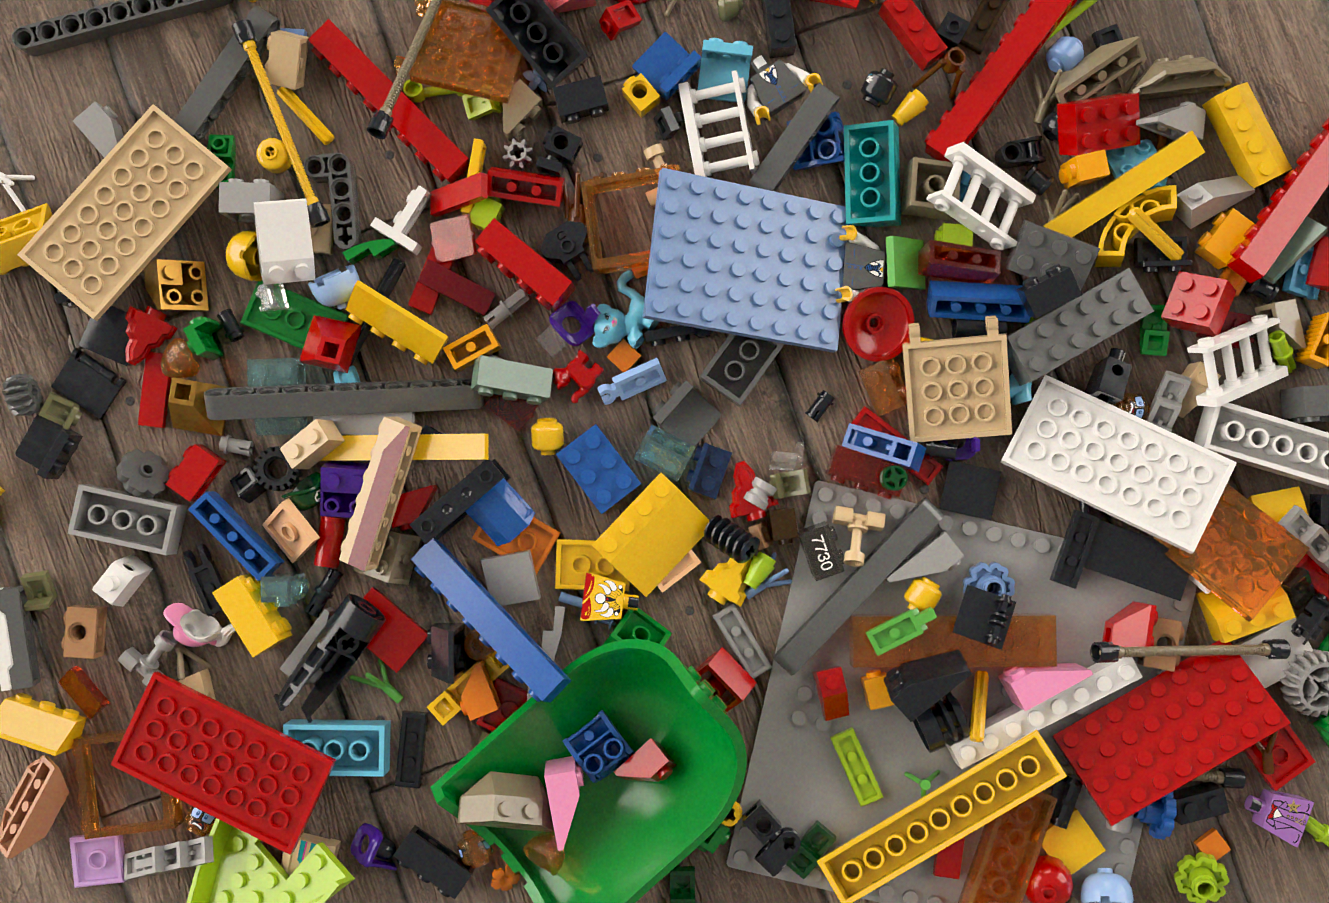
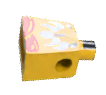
[580,572,639,621]

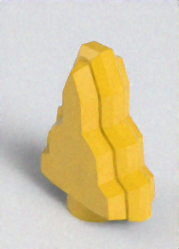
[699,558,751,607]

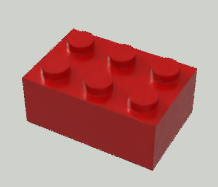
[1057,93,1140,156]

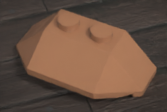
[0,755,69,859]

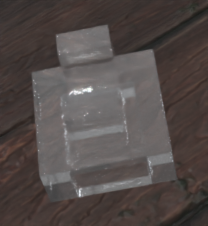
[255,283,289,312]

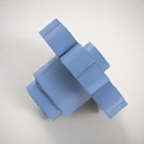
[963,562,1015,596]

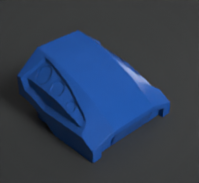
[786,111,845,171]
[465,478,535,546]
[562,710,635,783]

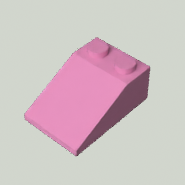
[998,663,1093,711]
[544,756,584,851]

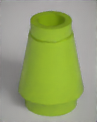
[744,551,776,590]

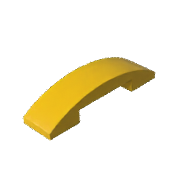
[427,648,510,725]

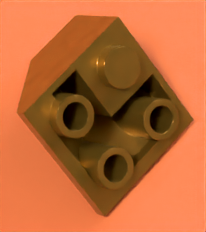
[144,259,209,311]
[168,378,230,436]

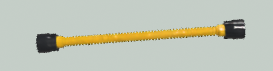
[231,20,331,228]

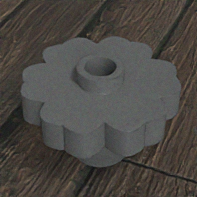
[116,449,170,498]

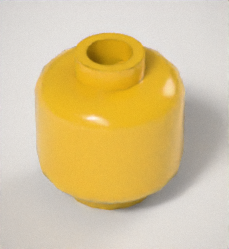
[257,138,292,173]
[531,418,564,455]
[904,576,942,612]

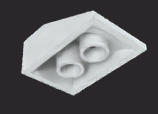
[254,199,315,285]

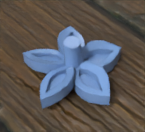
[523,69,547,92]

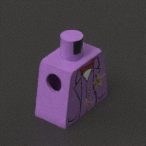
[1244,789,1314,848]

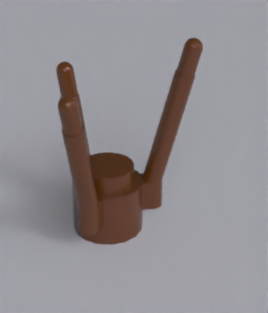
[912,47,966,99]
[563,172,604,226]

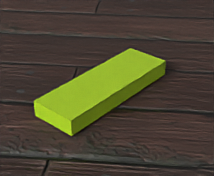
[830,727,883,807]

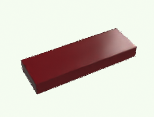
[417,259,496,316]

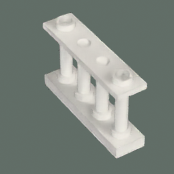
[678,71,760,177]
[926,142,1036,250]
[1187,314,1289,407]

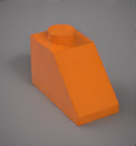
[460,659,502,721]

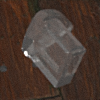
[769,442,804,471]

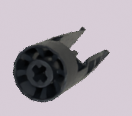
[273,593,386,723]

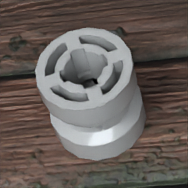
[743,477,777,511]

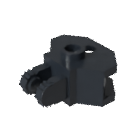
[541,221,595,282]

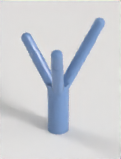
[744,552,792,599]

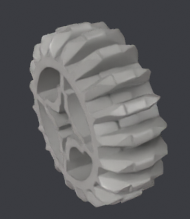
[1280,649,1329,717]

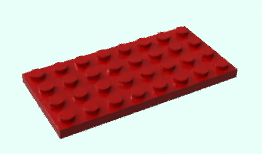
[1052,640,1291,827]
[110,671,336,855]

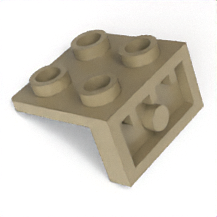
[354,530,421,585]

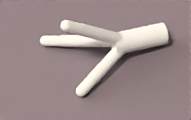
[0,172,35,212]

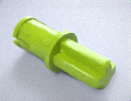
[1268,330,1296,374]
[1304,816,1329,847]

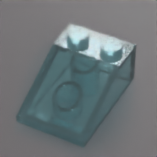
[247,358,307,436]

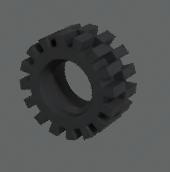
[253,446,303,491]

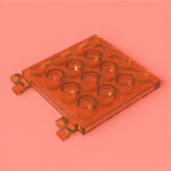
[394,0,523,104]
[1154,484,1310,622]

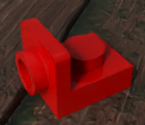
[599,0,642,41]

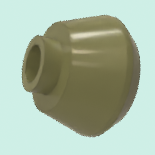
[716,0,743,22]

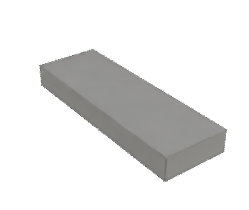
[712,603,772,679]

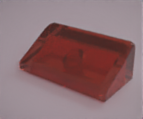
[58,665,110,720]

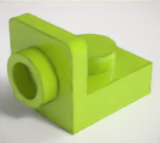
[462,85,503,121]

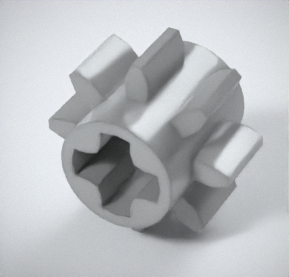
[503,138,533,171]

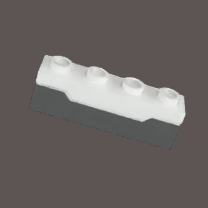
[0,585,41,691]

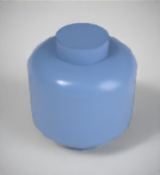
[1046,36,1084,73]

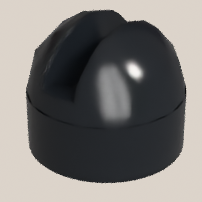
[375,837,396,860]

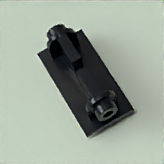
[1291,594,1329,645]
[1042,775,1083,829]

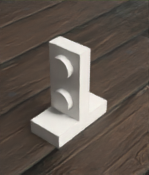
[370,186,430,255]

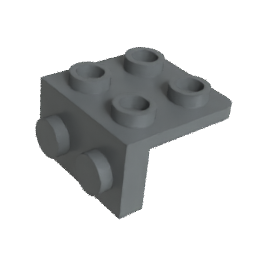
[653,380,721,450]

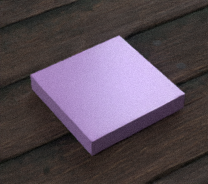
[69,830,126,888]

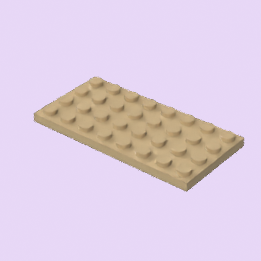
[17,104,232,321]

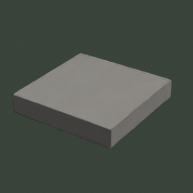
[481,550,541,606]

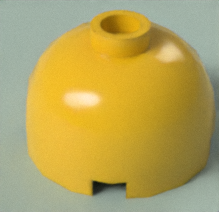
[226,231,262,281]

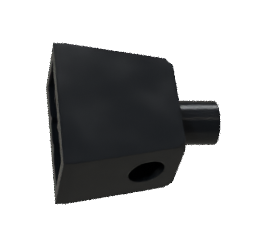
[1085,348,1131,405]

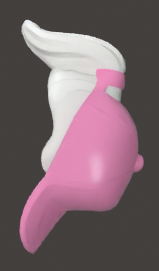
[164,603,236,647]

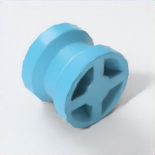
[333,366,360,383]

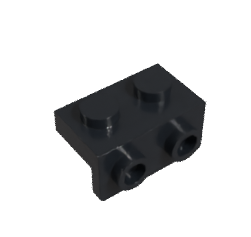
[1134,236,1192,273]

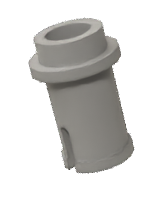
[219,435,253,457]

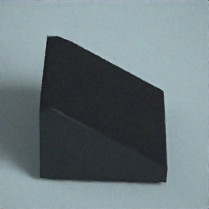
[230,465,267,503]

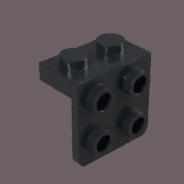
[15,414,83,479]

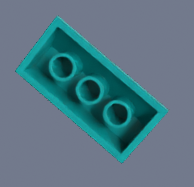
[844,120,901,227]

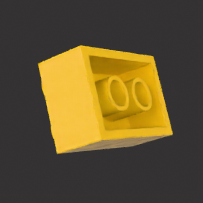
[212,573,293,657]

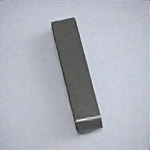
[748,83,840,192]

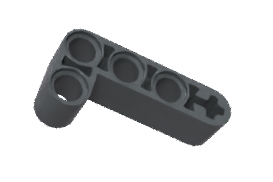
[303,153,362,251]

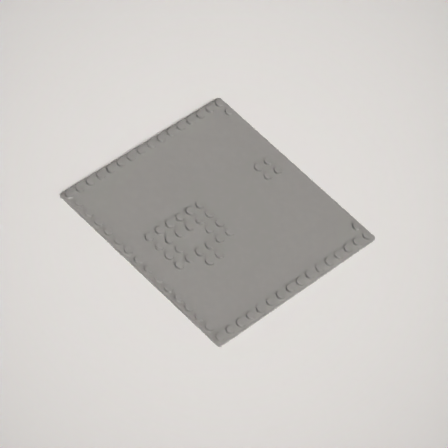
[727,481,1197,903]

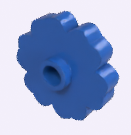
[1134,792,1177,840]

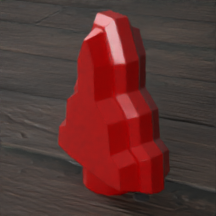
[125,306,178,366]
[729,461,779,522]

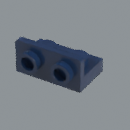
[685,443,732,499]

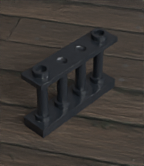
[409,458,511,544]

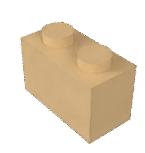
[264,30,309,90]
[280,419,345,469]

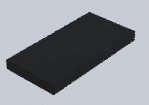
[1084,520,1197,601]

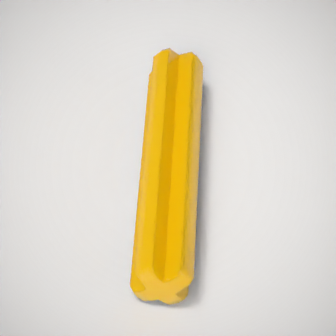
[277,87,335,145]
[1127,207,1184,261]
[969,670,989,743]

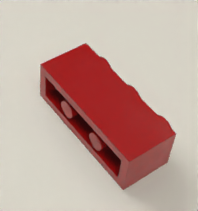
[878,0,948,71]
[487,167,565,207]

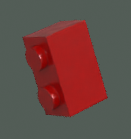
[165,444,227,502]

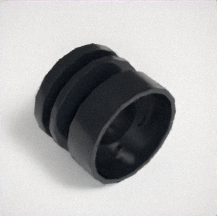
[913,691,970,753]

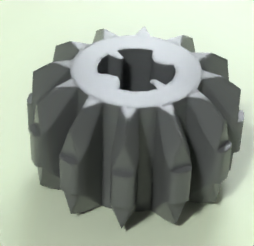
[2,374,43,416]

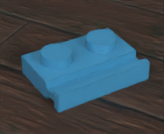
[1282,246,1320,300]

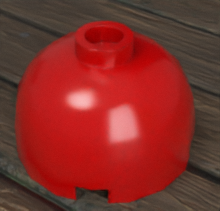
[1021,855,1073,903]

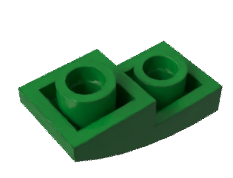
[207,134,236,188]

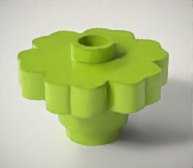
[1174,852,1229,903]

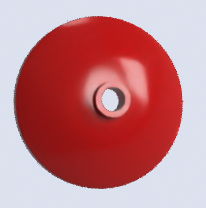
[843,287,914,362]

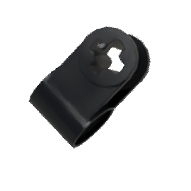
[995,136,1046,169]
[754,827,801,877]

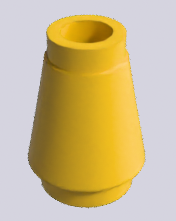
[891,89,929,126]

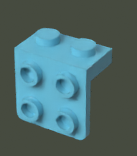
[698,38,753,103]
[1105,139,1168,199]

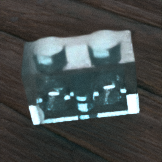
[634,424,696,481]
[261,573,309,607]

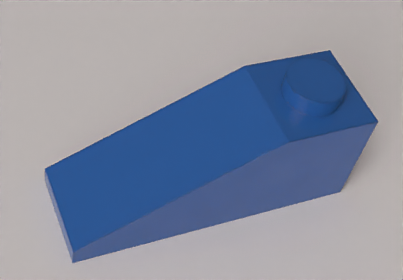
[842,423,926,472]

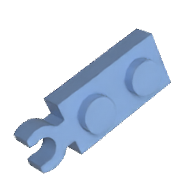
[597,358,667,405]

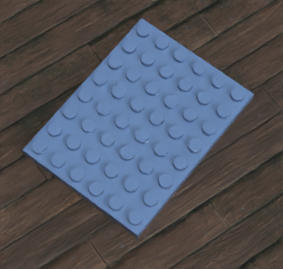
[643,168,847,353]

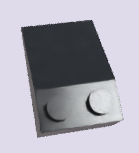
[427,623,465,684]
[884,649,972,722]

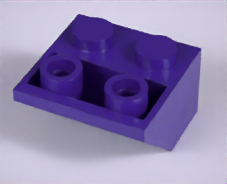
[320,461,369,518]

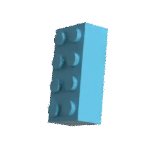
[283,719,391,777]

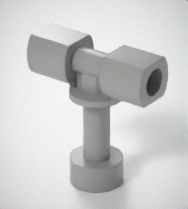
[118,630,178,686]

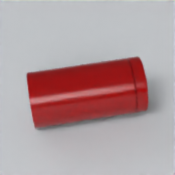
[314,516,346,568]

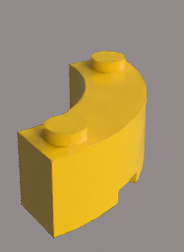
[1095,185,1177,267]

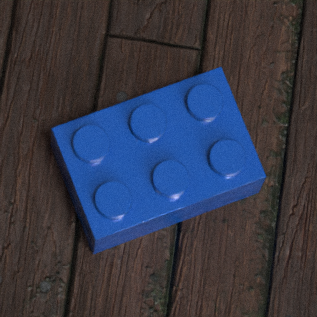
[556,424,642,514]

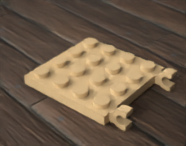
[902,315,1012,442]

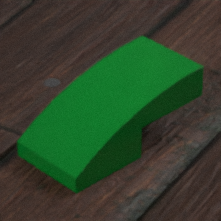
[342,239,400,265]
[1140,304,1170,356]

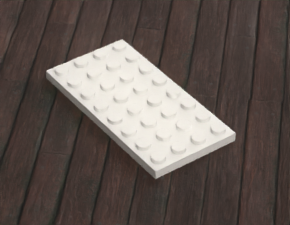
[1000,375,1236,554]

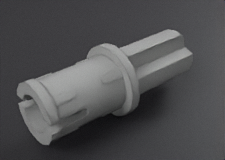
[483,289,529,330]

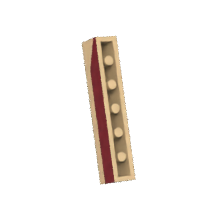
[339,416,422,571]

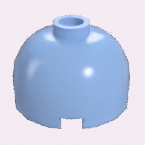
[308,265,360,309]
[1080,868,1134,903]

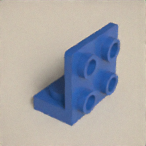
[632,32,701,101]

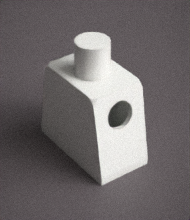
[92,554,153,607]

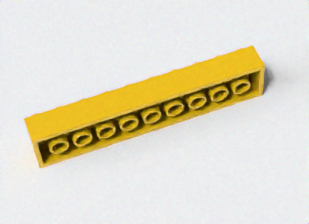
[817,729,1067,903]

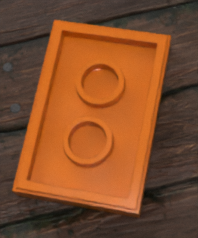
[472,517,561,575]

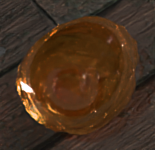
[161,338,201,378]
[523,832,565,876]

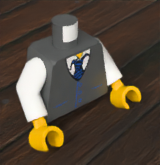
[747,55,823,125]
[835,225,888,303]

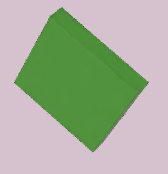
[886,236,926,290]

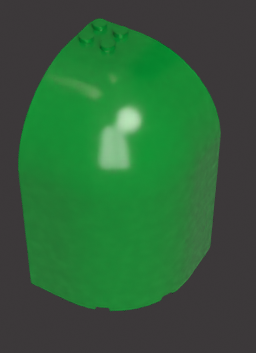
[430,639,747,903]

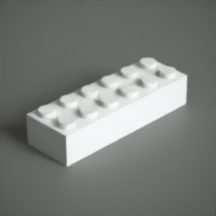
[1193,403,1329,490]

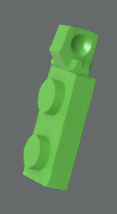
[865,607,937,656]

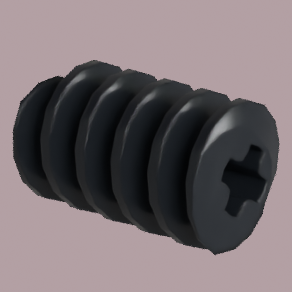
[704,515,760,563]

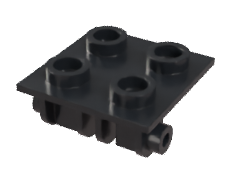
[952,584,1016,650]

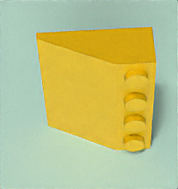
[345,280,449,365]
[592,473,710,597]

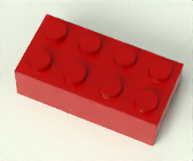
[475,218,575,311]

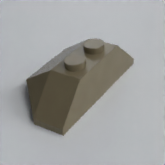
[1055,36,1147,104]
[1128,55,1232,100]
[458,771,554,832]

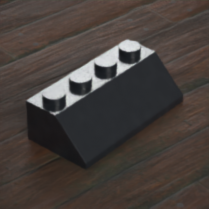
[485,0,592,89]

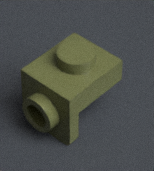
[38,392,82,430]
[769,469,811,499]
[20,570,57,612]

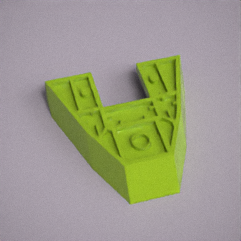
[187,818,355,903]

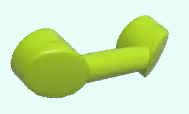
[403,72,473,103]

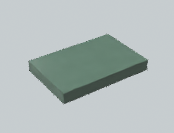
[1263,216,1327,284]

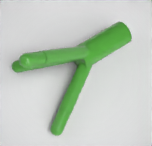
[350,657,404,704]
[904,770,940,797]

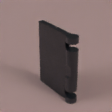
[51,348,127,419]

